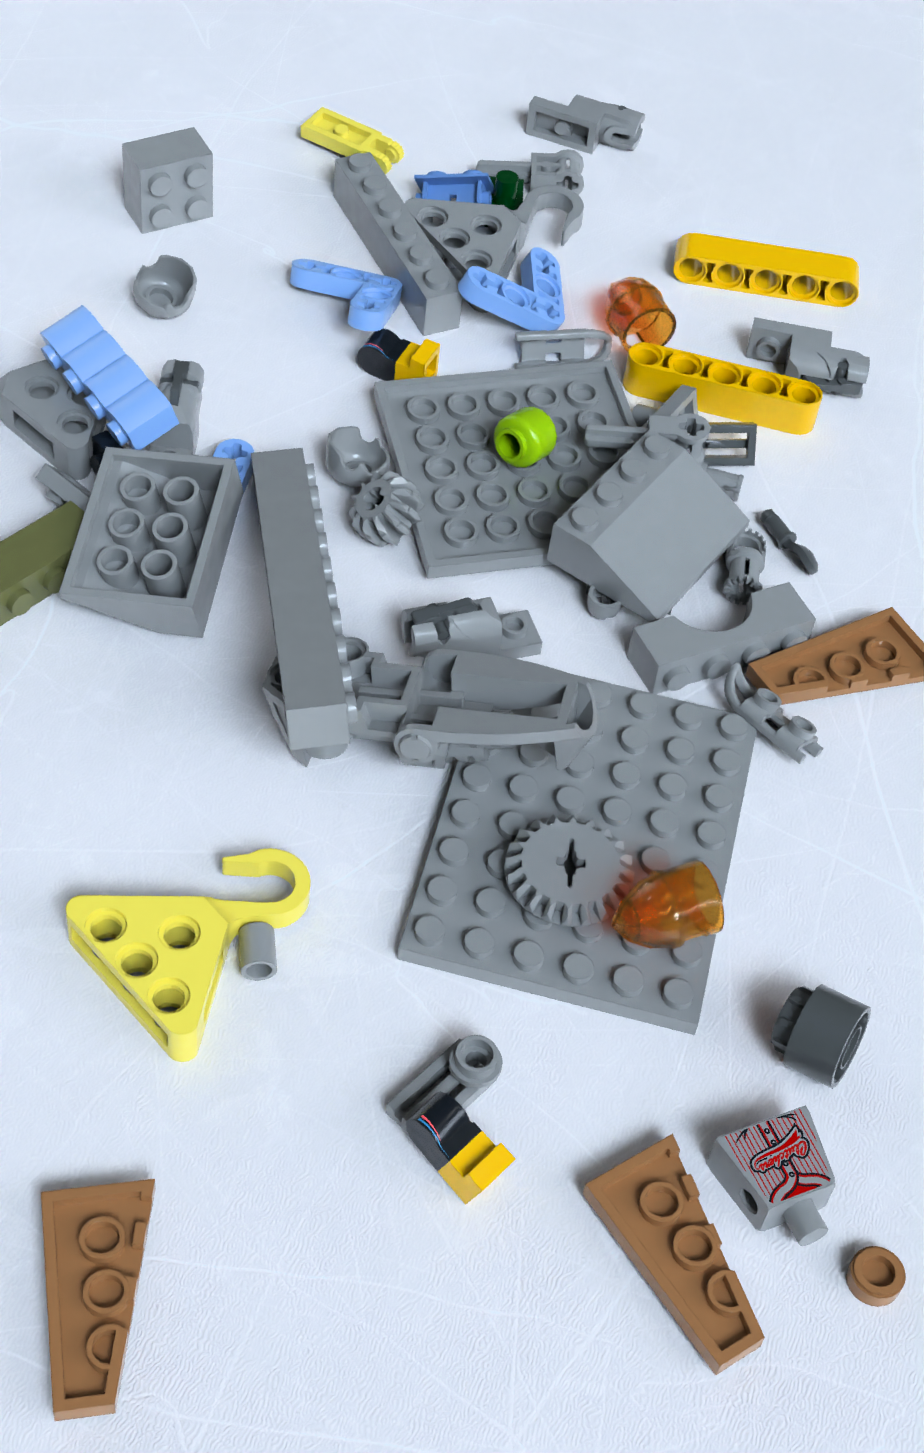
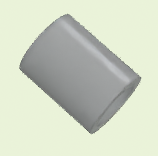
[239,922,277,981]

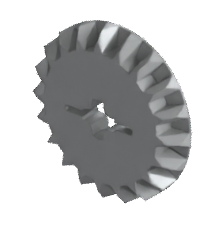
[504,814,635,927]

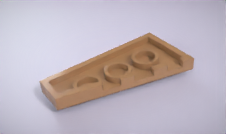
[745,607,924,705]
[583,1133,765,1375]
[41,1179,156,1421]

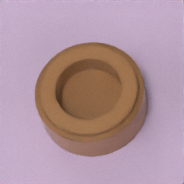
[846,1246,906,1307]

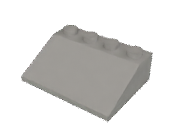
[547,429,750,622]
[59,447,244,638]

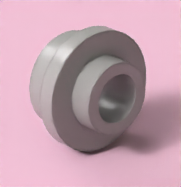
[449,1035,503,1088]

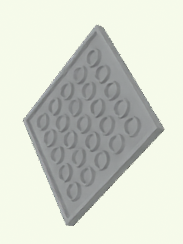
[374,360,637,579]

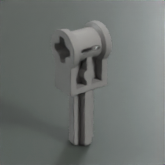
[477,149,584,195]
[584,413,711,465]

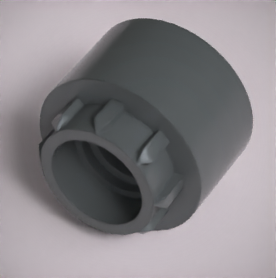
[771,984,871,1089]

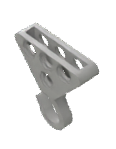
[405,185,584,313]
[0,359,107,480]

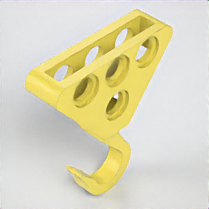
[66,848,311,1062]

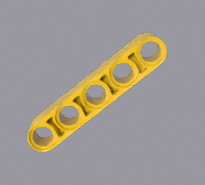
[673,233,859,307]
[623,342,823,435]

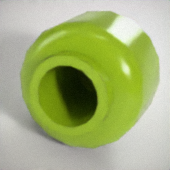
[493,406,557,468]

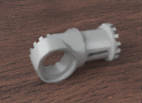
[723,529,767,605]

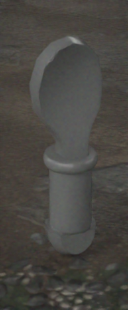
[760,509,818,575]

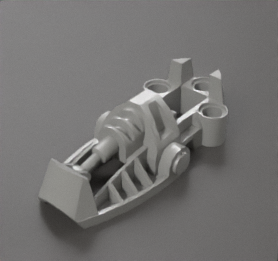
[262,637,598,770]

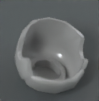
[133,255,197,318]
[325,426,390,488]

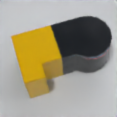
[357,328,440,381]
[405,1092,515,1205]

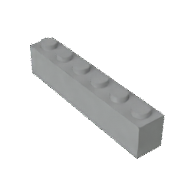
[333,152,463,336]

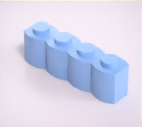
[40,305,179,450]

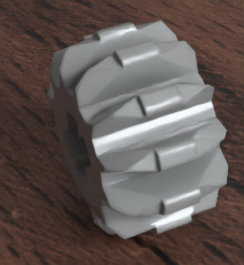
[348,470,425,548]

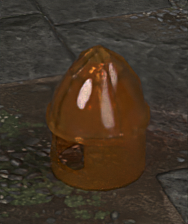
[604,277,677,352]
[611,860,724,949]

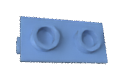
[414,170,495,204]

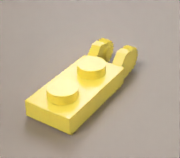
[301,107,405,175]

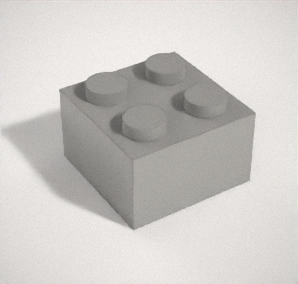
[122,127,213,234]

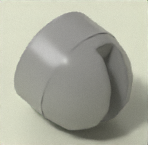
[587,585,622,620]

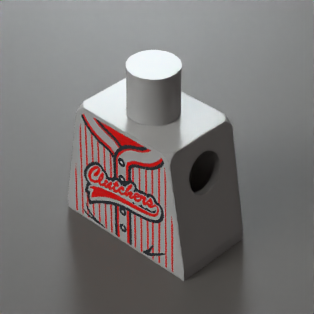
[706,1105,836,1246]

